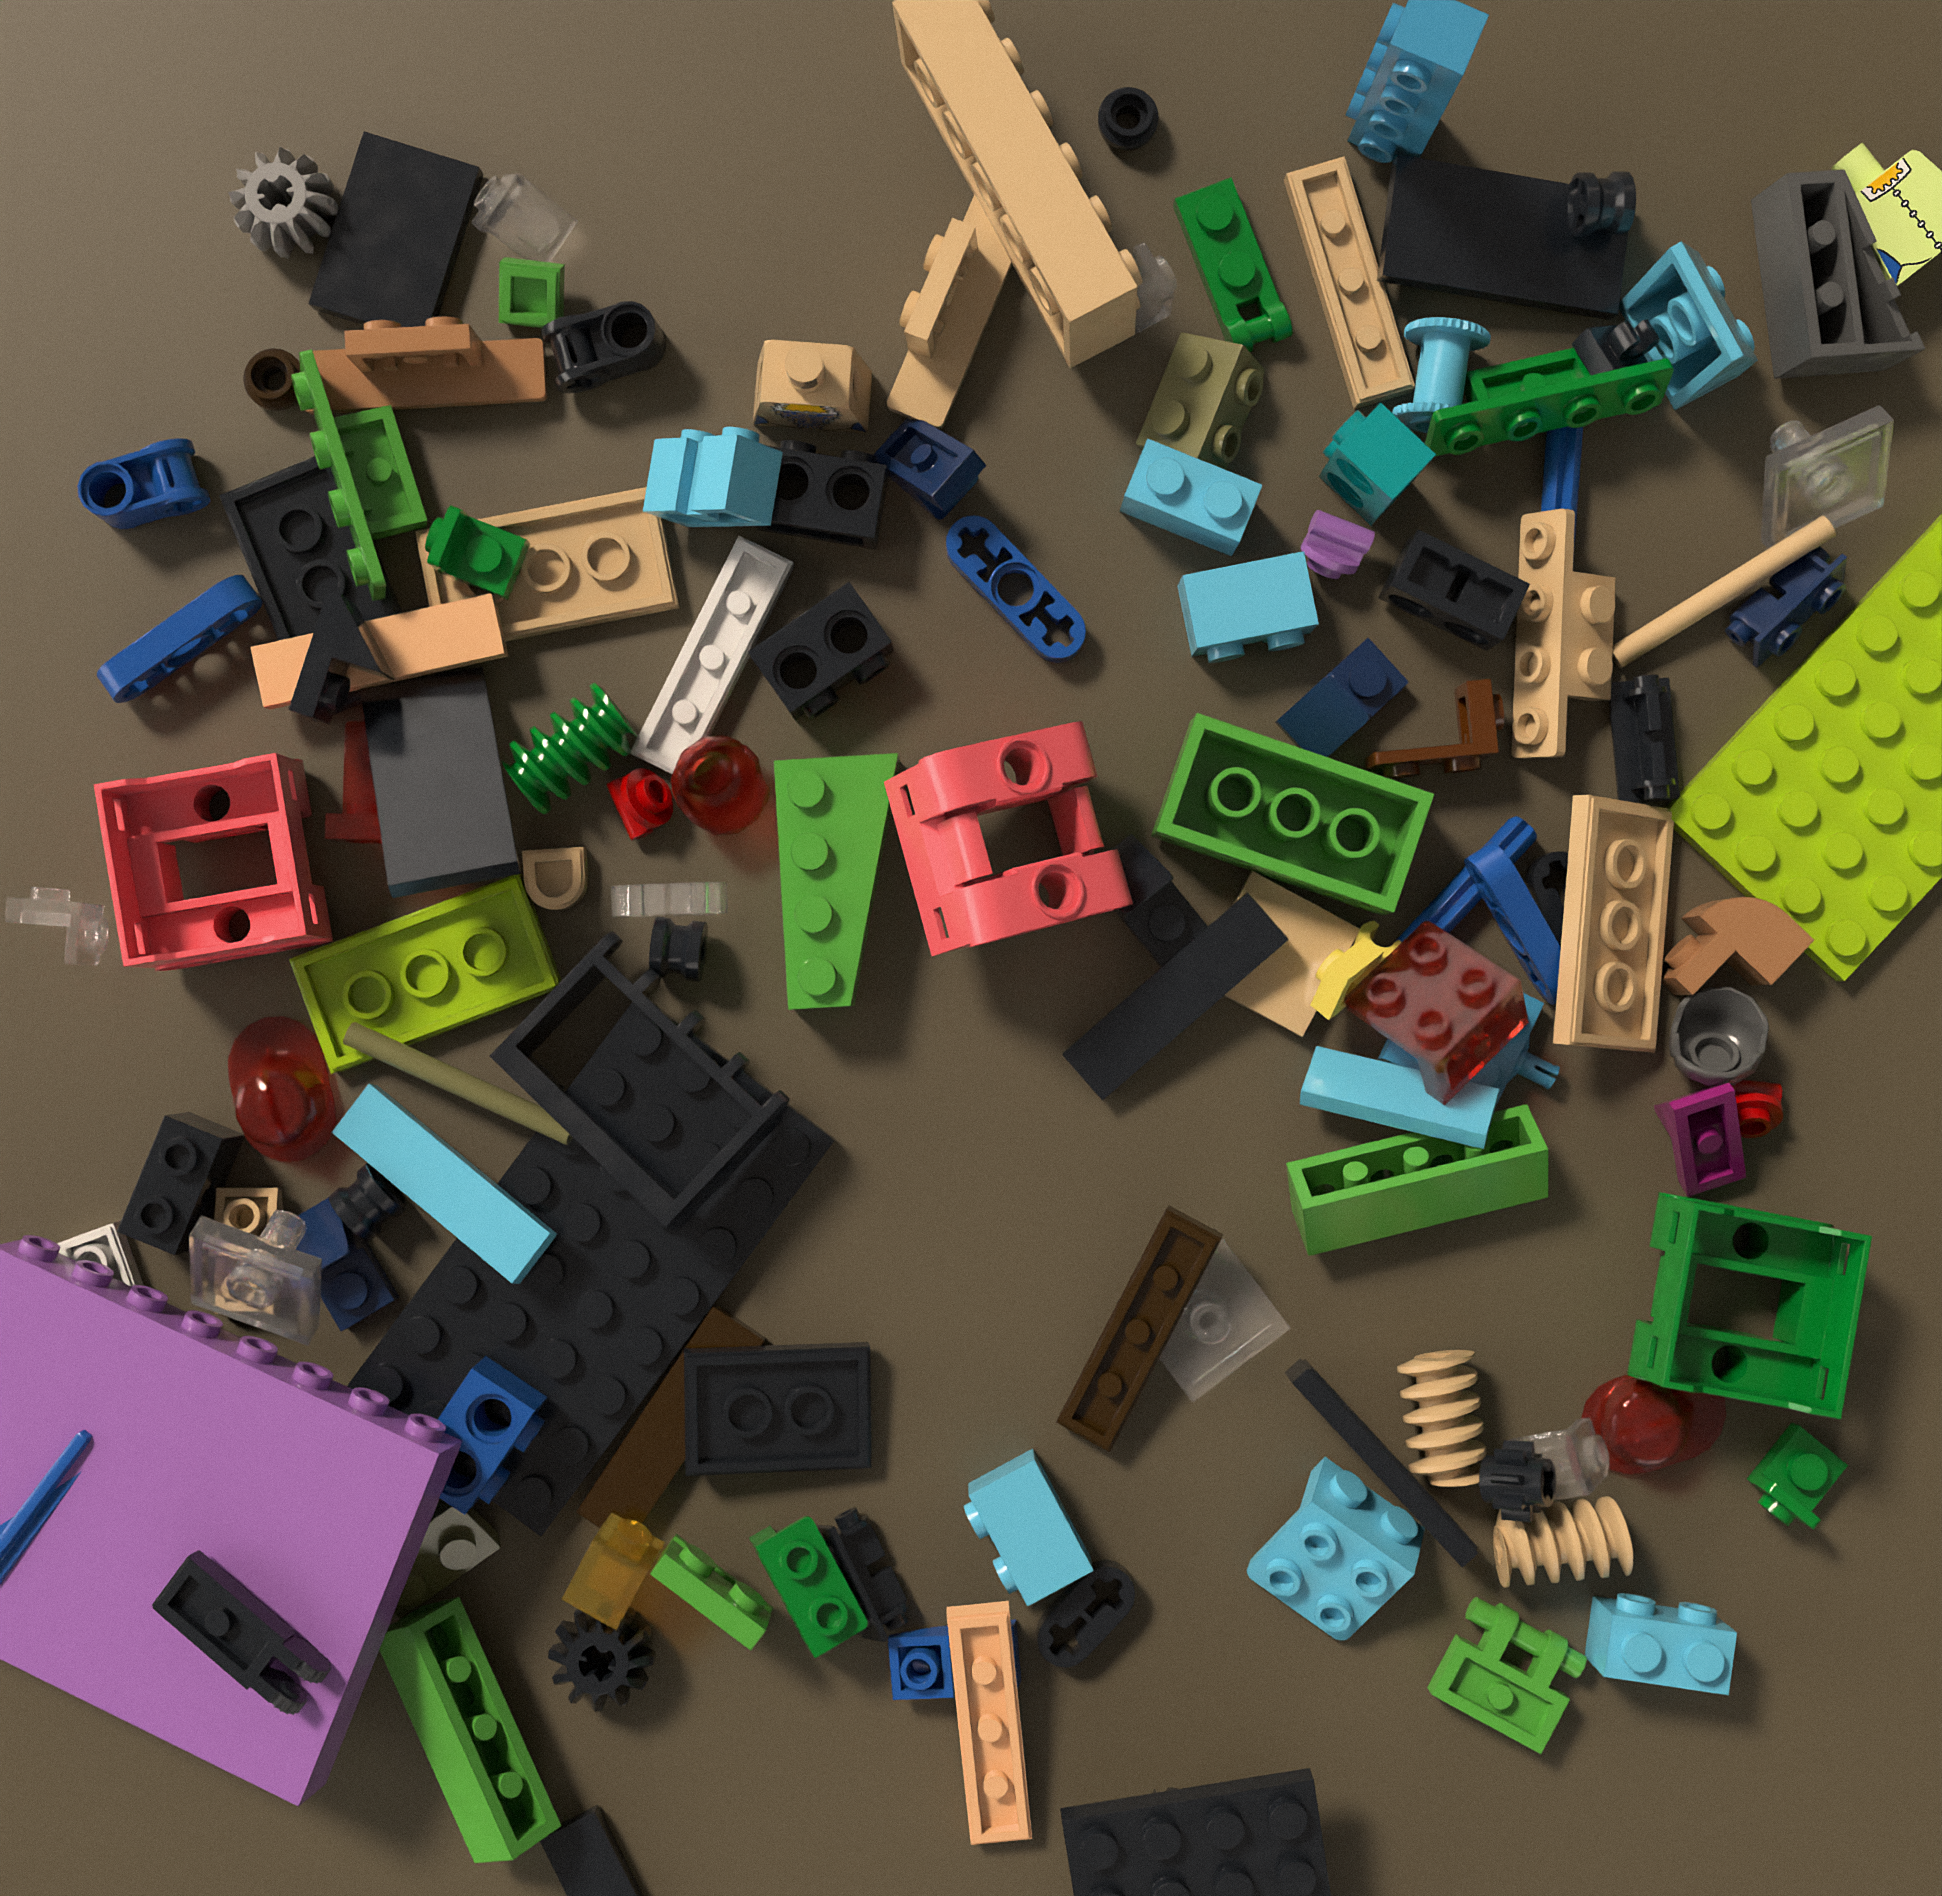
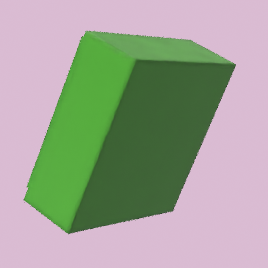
[499,257,565,328]

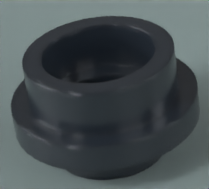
[1098,87,1159,150]

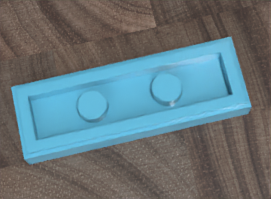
[1300,1046,1499,1149]

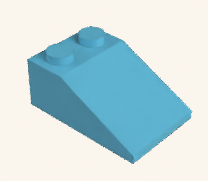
[1619,241,1758,410]

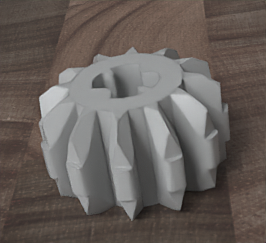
[228,146,339,259]

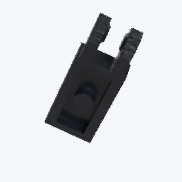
[152,1550,331,1715]

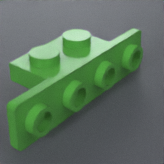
[291,349,427,601]

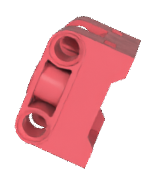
[884,721,1133,956]
[94,753,333,971]

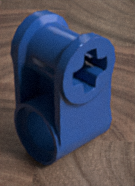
[77,438,211,529]

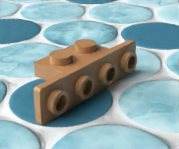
[306,316,548,415]

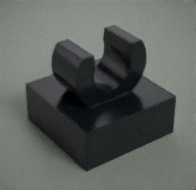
[1571,319,1660,375]

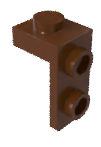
[1365,679,1504,779]

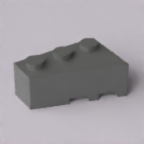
[1751,170,1925,379]

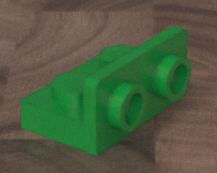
[749,1516,868,1658]

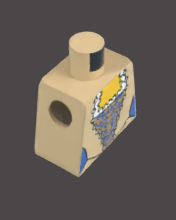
[753,340,872,433]

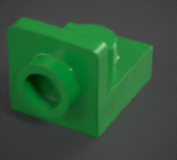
[425,505,530,600]
[1747,1422,1848,1530]

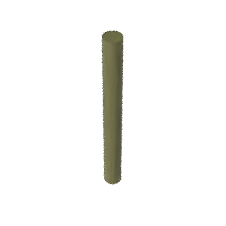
[343,1022,573,1145]

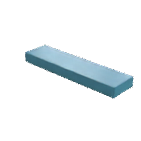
[332,1084,557,1284]

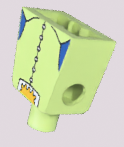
[1831,143,1942,286]

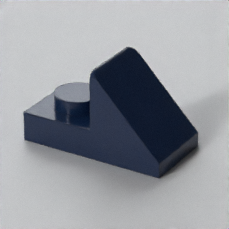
[873,418,986,520]
[1275,638,1409,757]
[282,1197,399,1332]

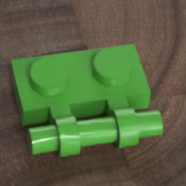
[1427,1597,1587,1754]

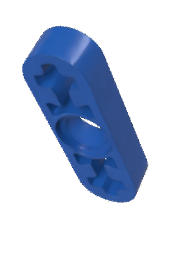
[946,515,1086,663]
[97,575,263,703]
[1464,842,1561,1005]

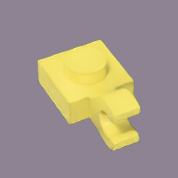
[1310,921,1404,1020]

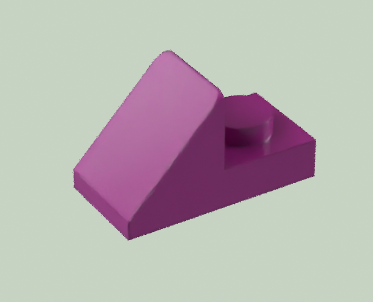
[1654,1083,1747,1197]

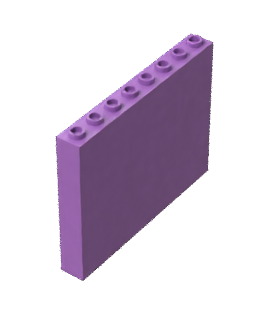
[0,1235,462,1807]

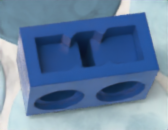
[437,1356,547,1515]

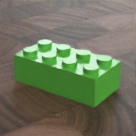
[1151,713,1434,916]

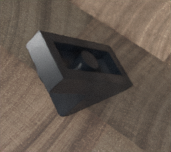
[289,590,395,725]
[1112,834,1208,967]

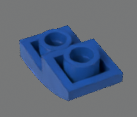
[888,1619,1021,1700]

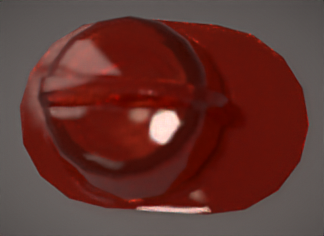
[228,1016,336,1162]
[1580,1375,1727,1474]

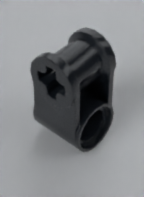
[541,301,666,394]

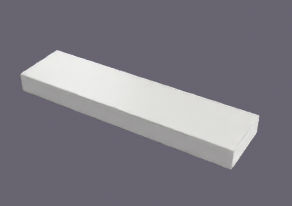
[631,536,795,782]

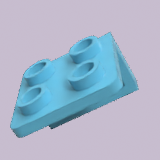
[1247,1457,1425,1640]

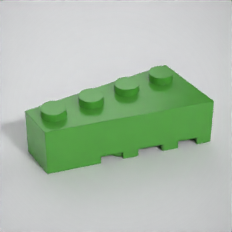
[774,753,900,1010]

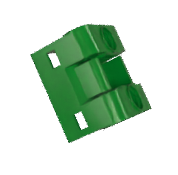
[1627,1192,1872,1419]

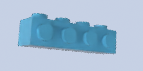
[1345,0,1489,163]

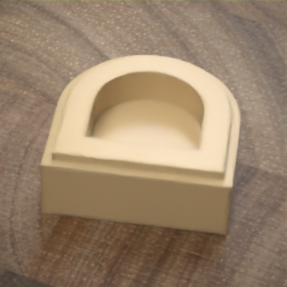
[522,847,588,911]

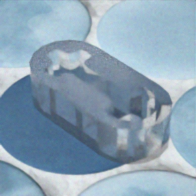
[611,882,728,918]

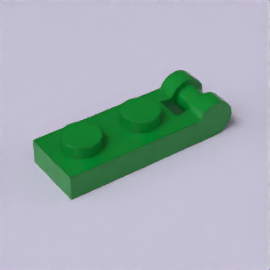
[1173,177,1293,352]

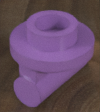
[1300,510,1375,579]

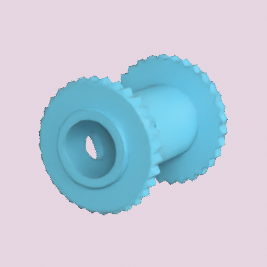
[1392,317,1491,433]

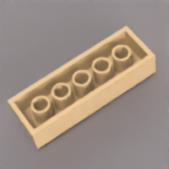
[892,0,1142,368]

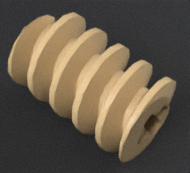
[1397,1350,1487,1487]
[1493,1496,1633,1588]

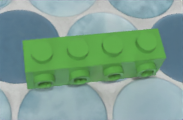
[1286,1104,1548,1256]
[379,1597,561,1863]

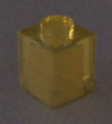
[561,1512,665,1630]

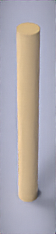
[1612,515,1836,669]

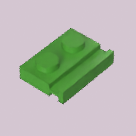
[650,1534,774,1651]

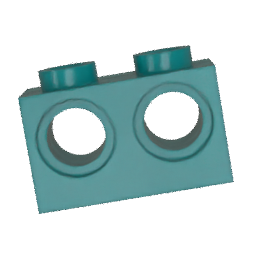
[1319,403,1436,526]

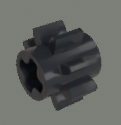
[1479,1440,1556,1522]

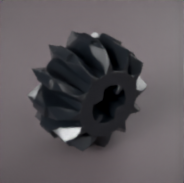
[548,1599,656,1712]

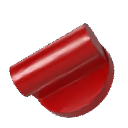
[606,768,673,841]
[1731,1080,1783,1138]

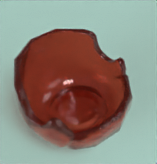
[671,735,770,836]

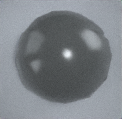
[1669,987,1769,1086]

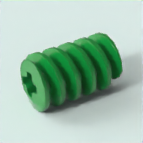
[501,682,640,814]

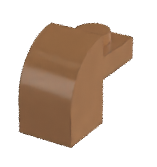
[1661,897,1814,995]

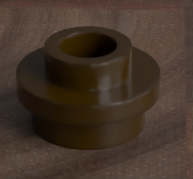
[243,348,300,411]

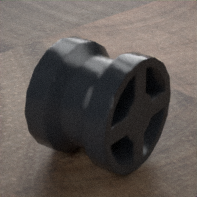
[1566,171,1636,237]
[649,917,708,982]
[329,1163,409,1242]

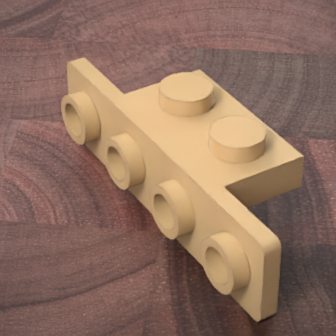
[887,194,1012,430]
[1511,508,1616,759]

